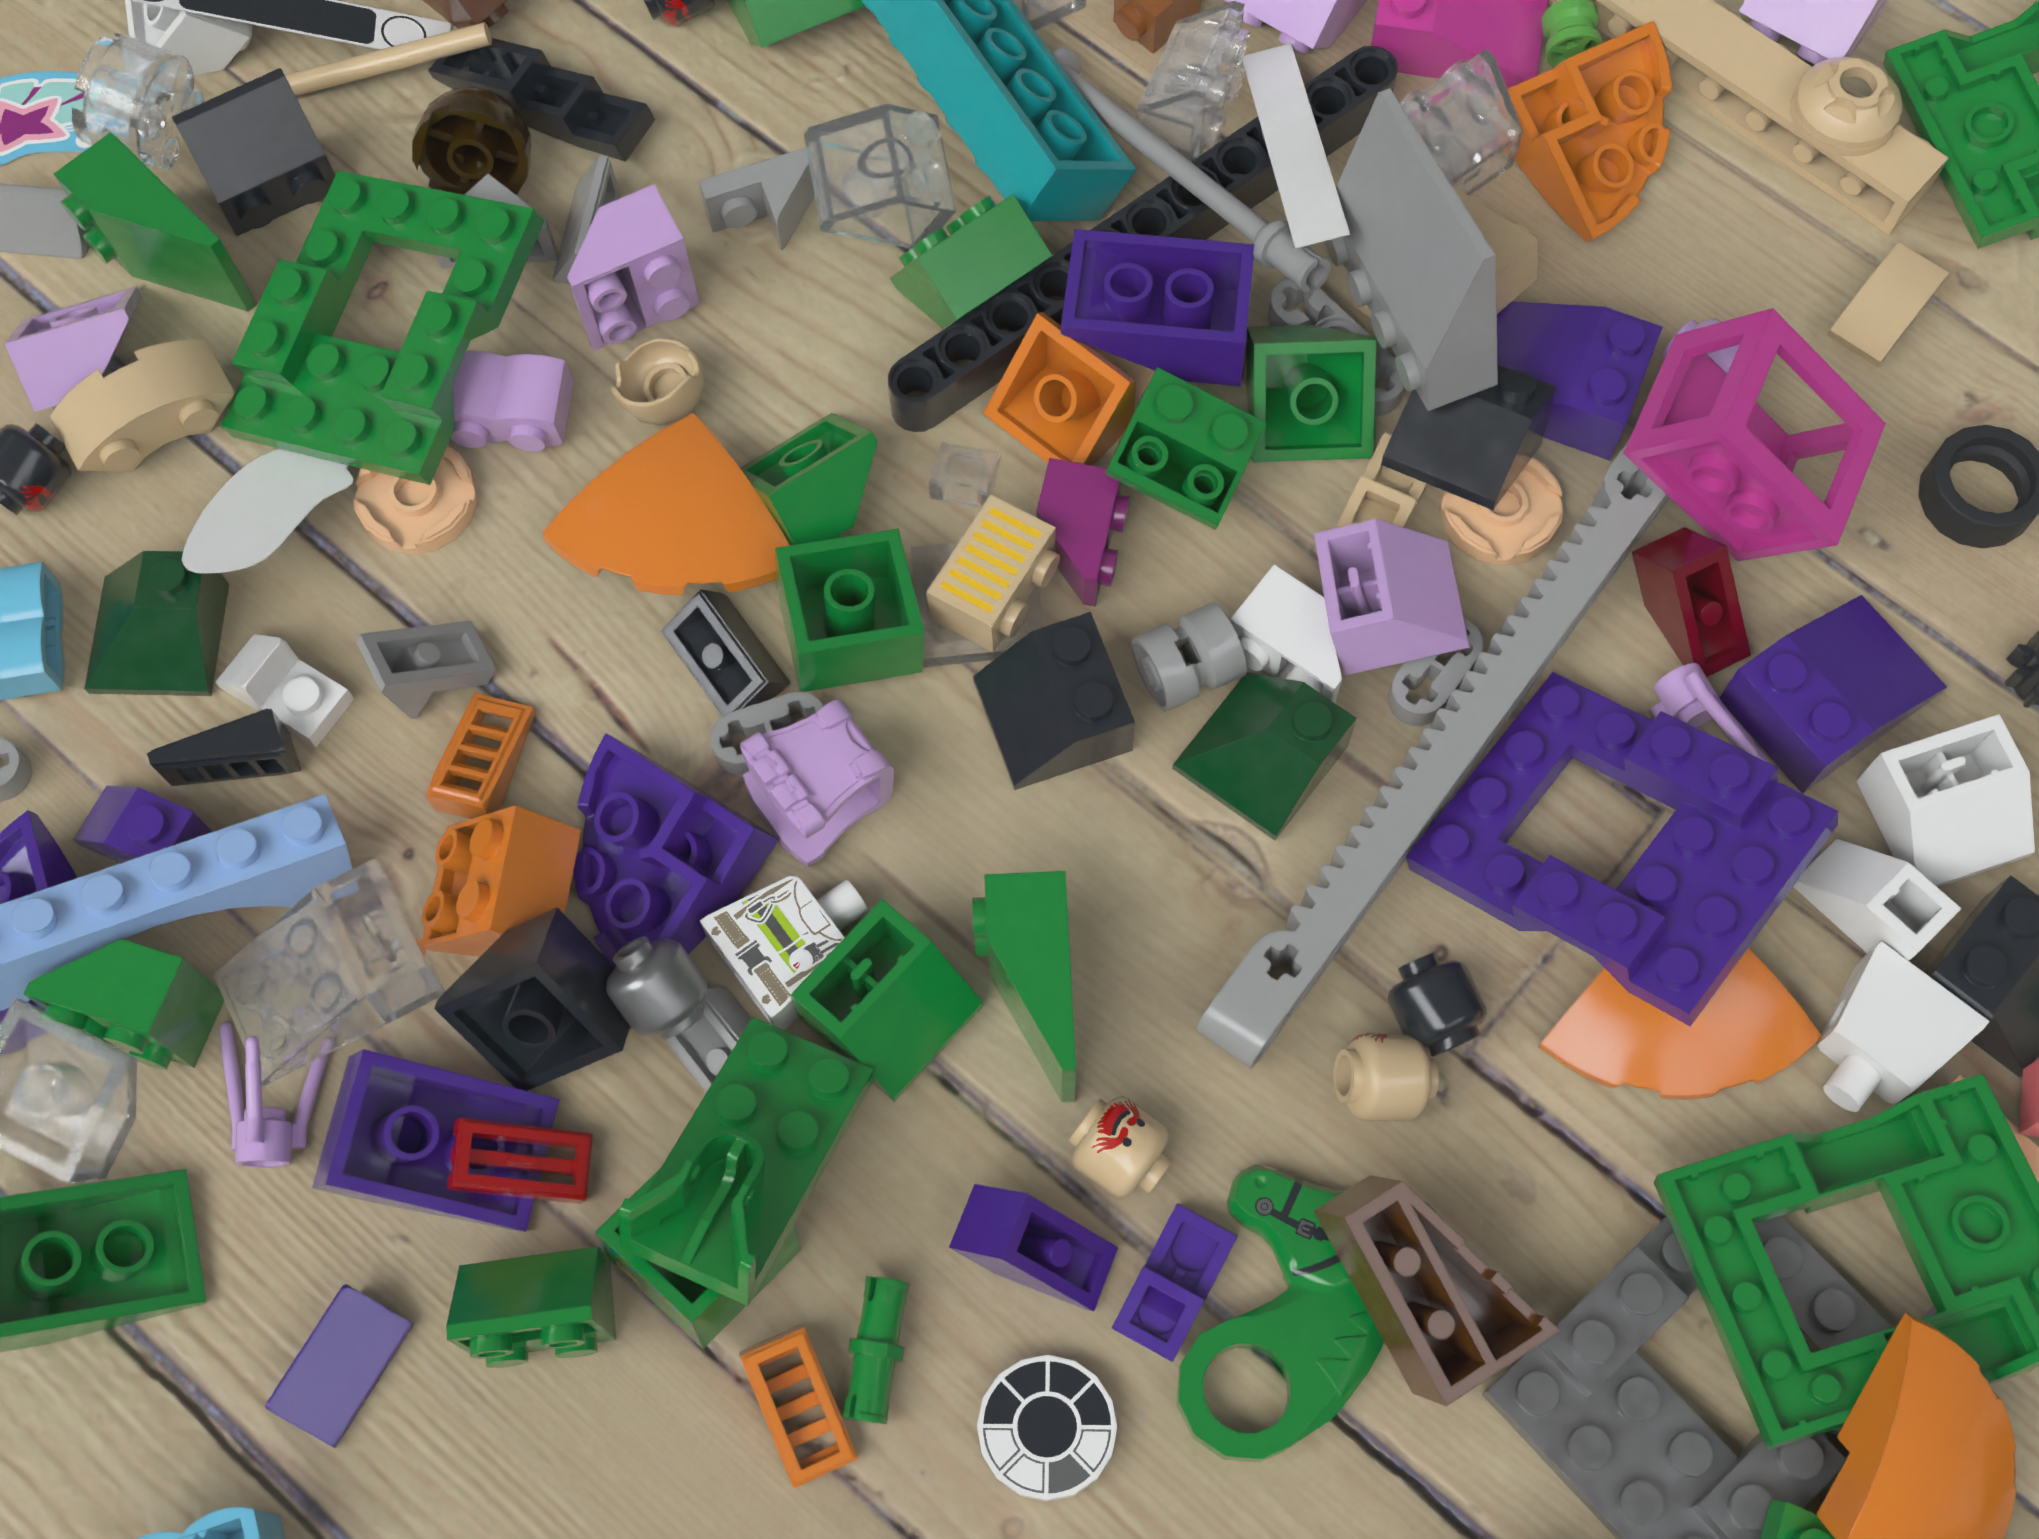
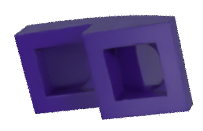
[1112,1203,1239,1362]

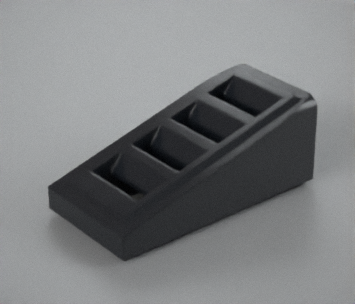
[147,708,301,786]

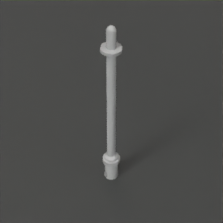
[1050,48,1331,293]

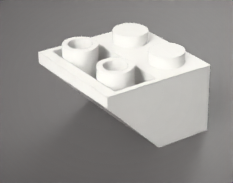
[1856,714,2035,887]

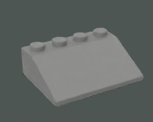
[1325,88,1498,411]

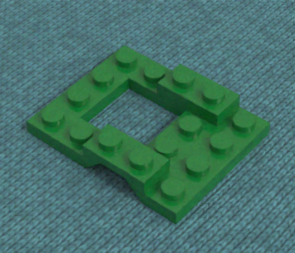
[1883,0,2039,249]
[220,171,544,485]
[1653,1074,2039,1451]

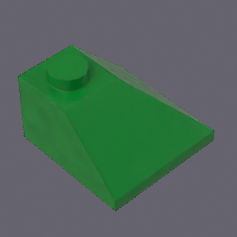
[1246,325,1377,462]
[740,413,878,545]

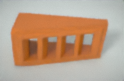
[425,693,536,819]
[739,1324,858,1489]

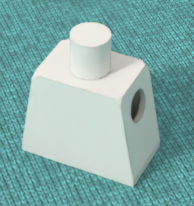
[1817,941,1989,1112]

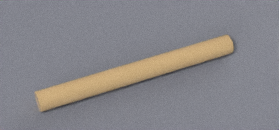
[285,22,492,96]

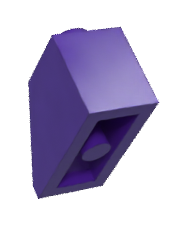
[73,785,213,863]
[949,1184,1118,1312]

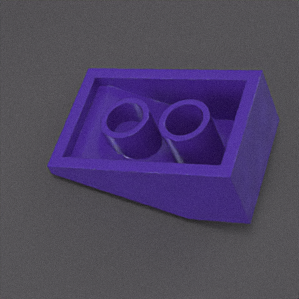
[1061,229,1254,386]
[1497,301,1663,461]
[1719,595,1947,793]
[312,1049,560,1232]

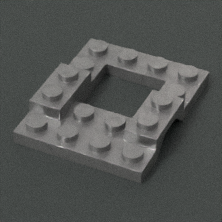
[1482,1216,1893,1539]

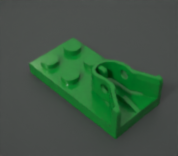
[618,1017,874,1306]

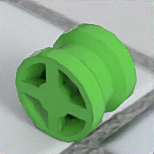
[1541,0,1603,68]

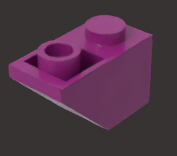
[1036,458,1130,607]

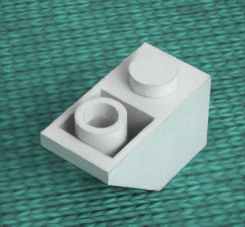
[1230,565,1342,703]
[1793,839,1961,961]

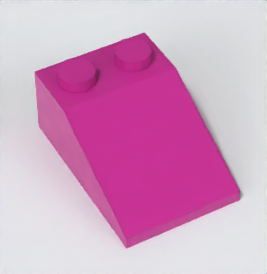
[1370,0,1548,89]

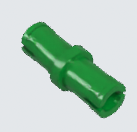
[842,1276,910,1425]

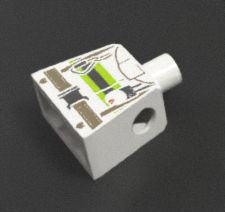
[700,875,868,1030]

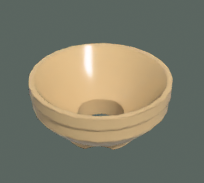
[1790,57,1902,156]

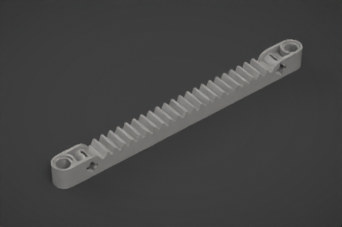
[1196,442,1670,1069]

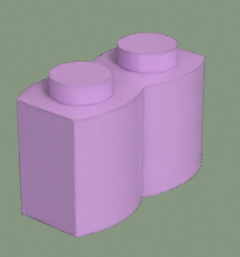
[451,351,574,452]

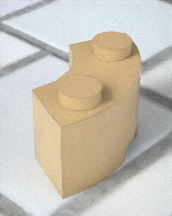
[50,339,235,472]

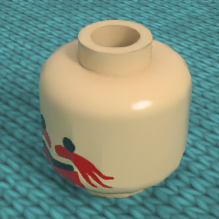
[1333,1033,1439,1121]
[1068,1096,1172,1199]

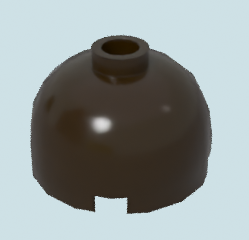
[412,86,531,195]

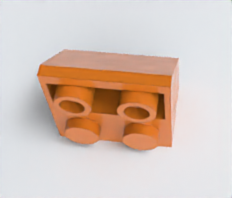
[420,805,581,957]

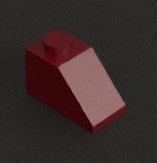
[1632,527,1751,677]

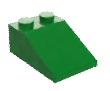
[53,132,257,312]
[972,871,1076,1102]
[0,1169,206,1353]

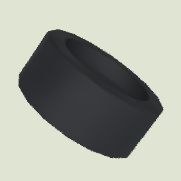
[1918,425,2039,549]

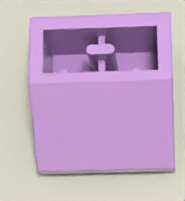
[567,184,700,351]
[1314,519,1470,675]

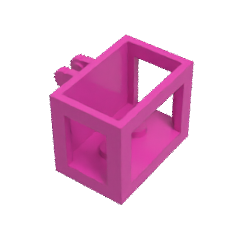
[1623,308,1886,561]

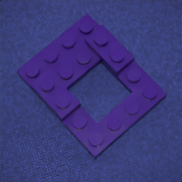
[1406,672,1838,1027]

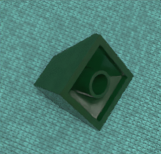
[84,551,229,696]
[1172,672,1357,840]

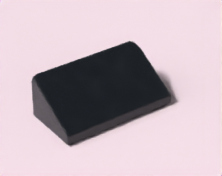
[661,589,790,716]

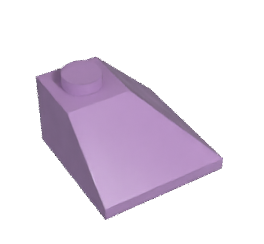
[4,286,142,412]

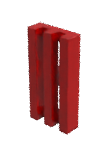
[446,1118,593,1204]

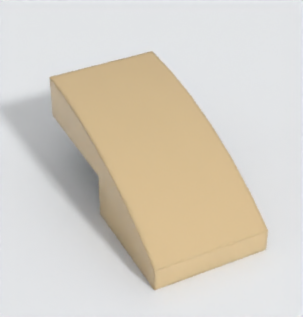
[1828,242,1949,367]
[1335,432,1428,528]

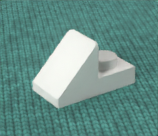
[215,634,354,747]

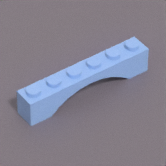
[0,794,357,1011]

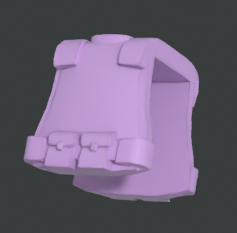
[740,699,894,868]

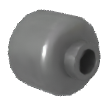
[606,936,707,1040]

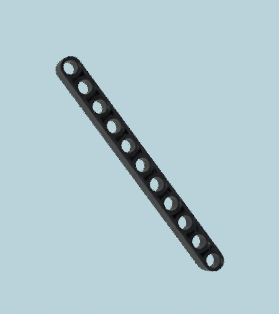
[888,46,1398,432]

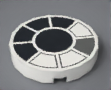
[977,1355,1117,1502]

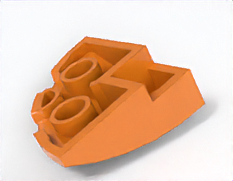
[1485,21,1672,243]
[542,413,790,595]
[1538,947,1822,1100]
[1816,1312,2016,1539]

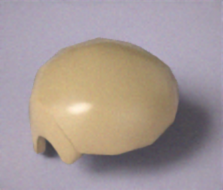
[611,337,704,426]

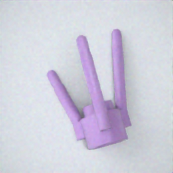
[1650,663,1768,762]
[219,1022,334,1168]

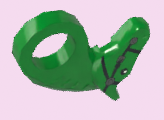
[1177,1164,1437,1462]

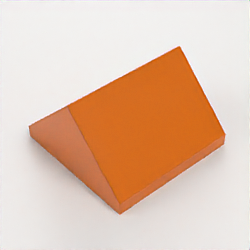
[983,312,1136,466]

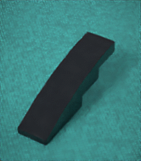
[428,38,656,162]

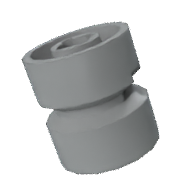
[1131,602,1247,712]

